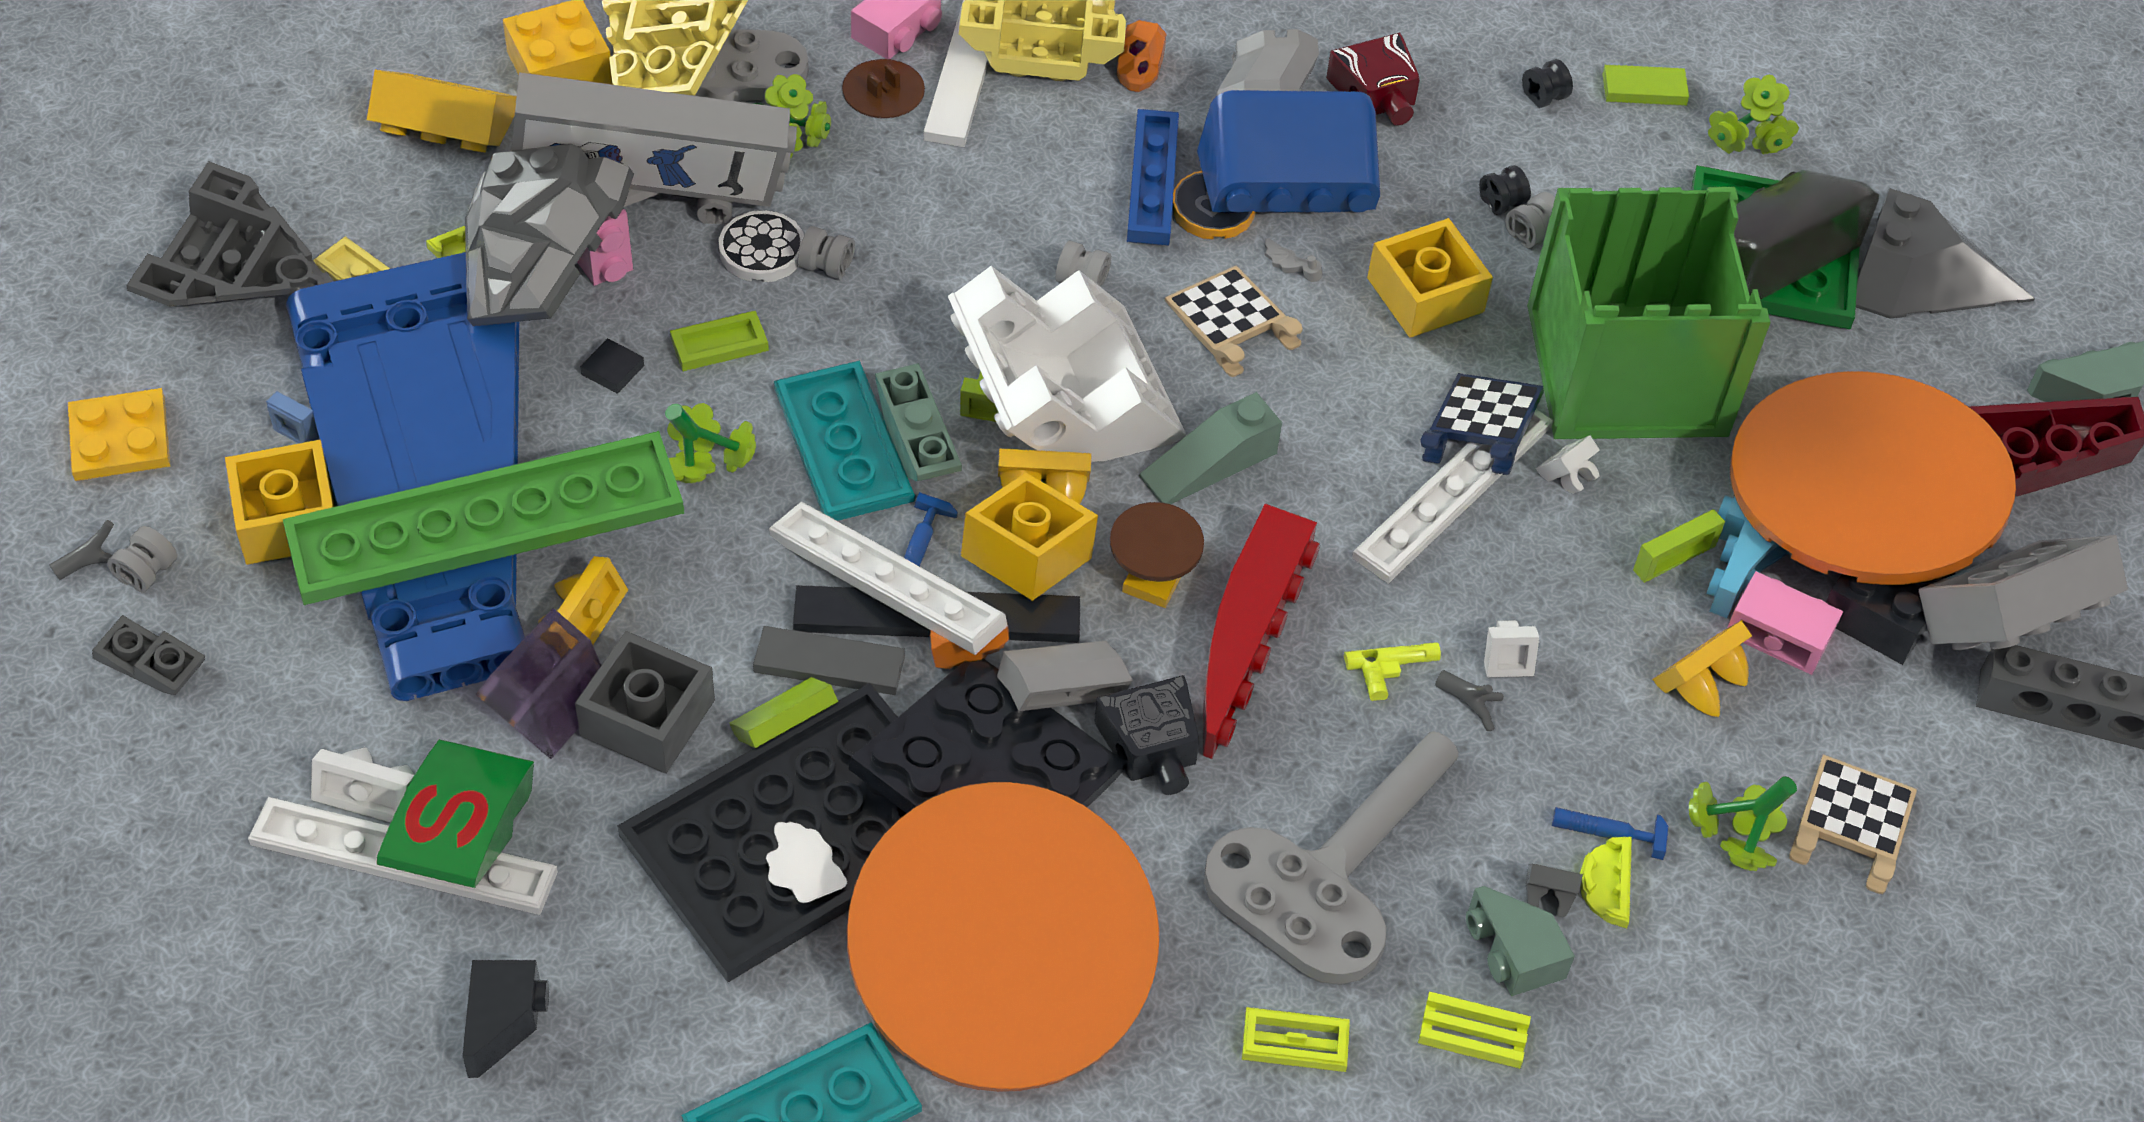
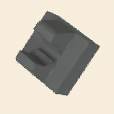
[1525,863,1583,917]

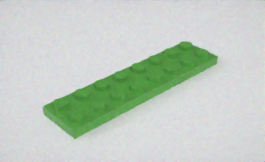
[283,431,684,605]

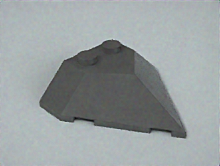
[127,161,334,306]
[1856,188,2035,319]

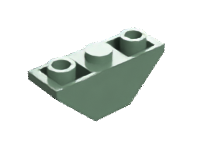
[2027,341,2144,402]
[875,363,962,482]

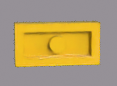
[998,448,1092,504]
[538,556,628,661]
[1652,620,1752,717]

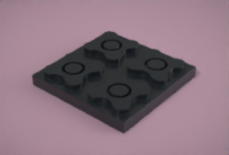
[848,658,1126,813]

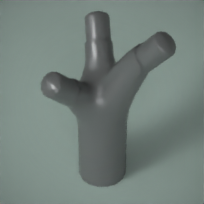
[49,520,114,580]
[1435,670,1504,731]

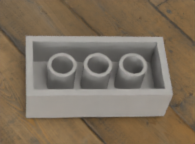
[1919,535,2128,650]

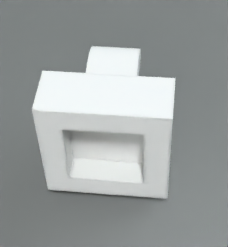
[1536,435,1600,494]
[1484,620,1539,677]

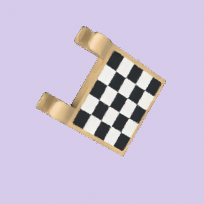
[1165,266,1303,377]
[1789,754,1917,894]

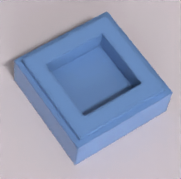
[266,391,319,443]

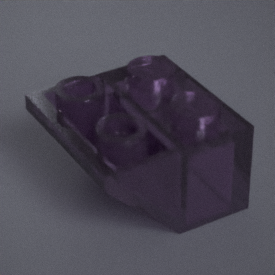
[475,608,601,759]

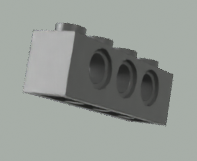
[1976,645,2144,750]

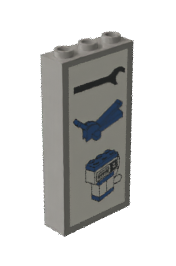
[511,72,797,207]

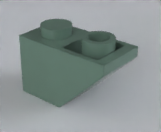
[1466,886,1575,996]

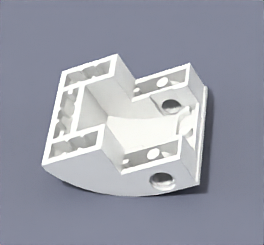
[948,266,1187,462]

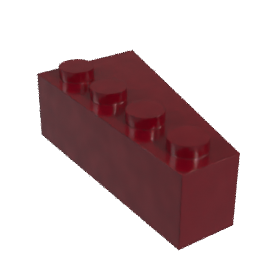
[1969,397,2144,497]

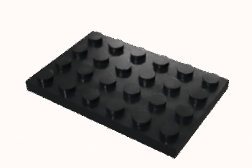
[617,683,907,982]

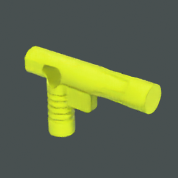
[1344,642,1441,701]

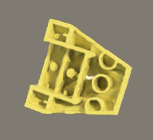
[602,0,748,96]
[959,0,1126,81]

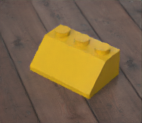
[366,69,517,152]

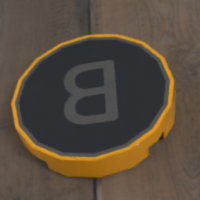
[1172,171,1255,239]

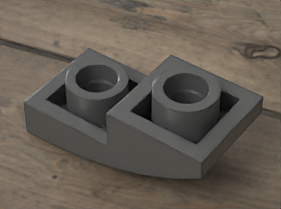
[92,615,205,695]

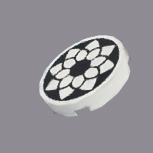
[719,210,804,282]

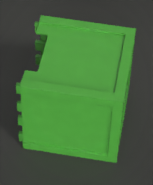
[1527,187,1771,439]

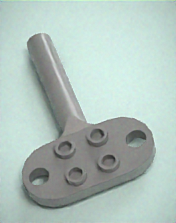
[695,30,809,224]
[1204,731,1458,985]

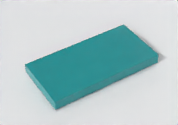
[774,360,915,521]
[681,1022,922,1122]

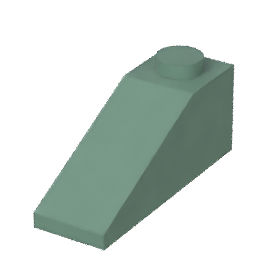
[1139,392,1282,504]

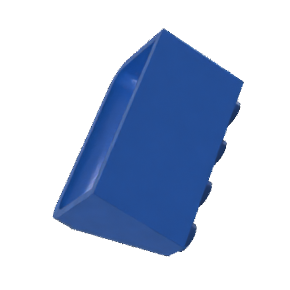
[1197,90,1380,213]

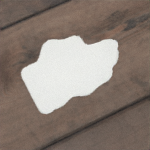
[766,822,847,903]

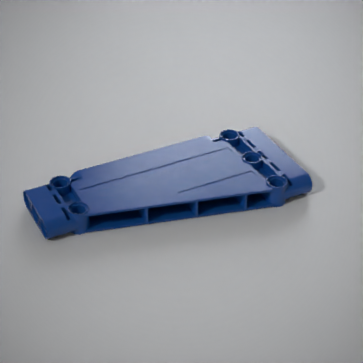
[286,252,531,701]

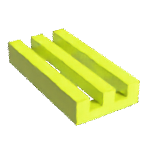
[1418,991,1531,1069]
[1241,1007,1350,1072]

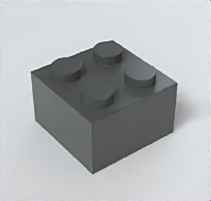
[575,631,715,774]

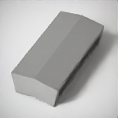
[997,640,1133,711]

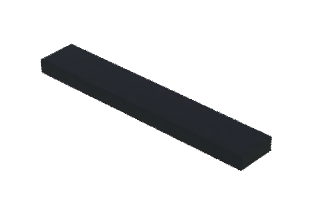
[793,585,1080,643]

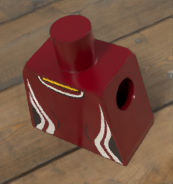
[1326,32,1420,126]

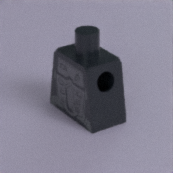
[1094,675,1199,795]

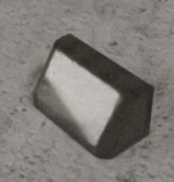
[1734,170,1879,300]

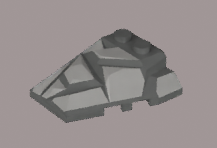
[465,144,634,326]

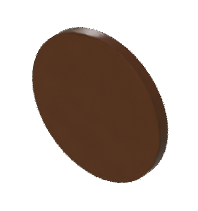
[842,59,925,118]
[1110,502,1204,582]

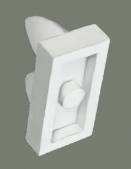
[311,748,415,823]

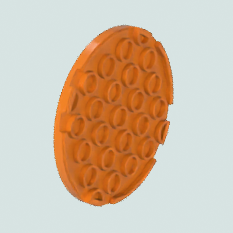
[1730,371,2016,585]
[847,782,1159,1092]

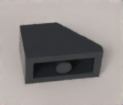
[462,960,549,1078]

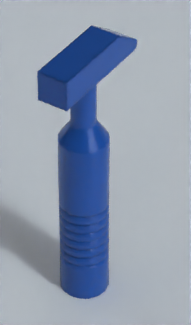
[904,492,958,567]
[1552,807,1668,860]

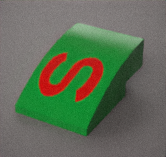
[377,739,534,888]

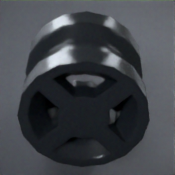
[1522,59,1573,108]
[1479,165,1531,215]

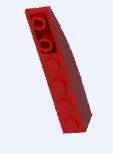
[1203,504,1320,759]

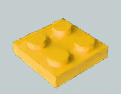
[68,388,170,481]

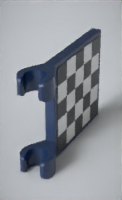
[1420,373,1544,475]

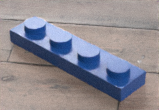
[1127,109,1179,245]

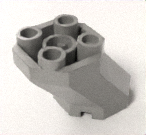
[1216,29,1319,96]

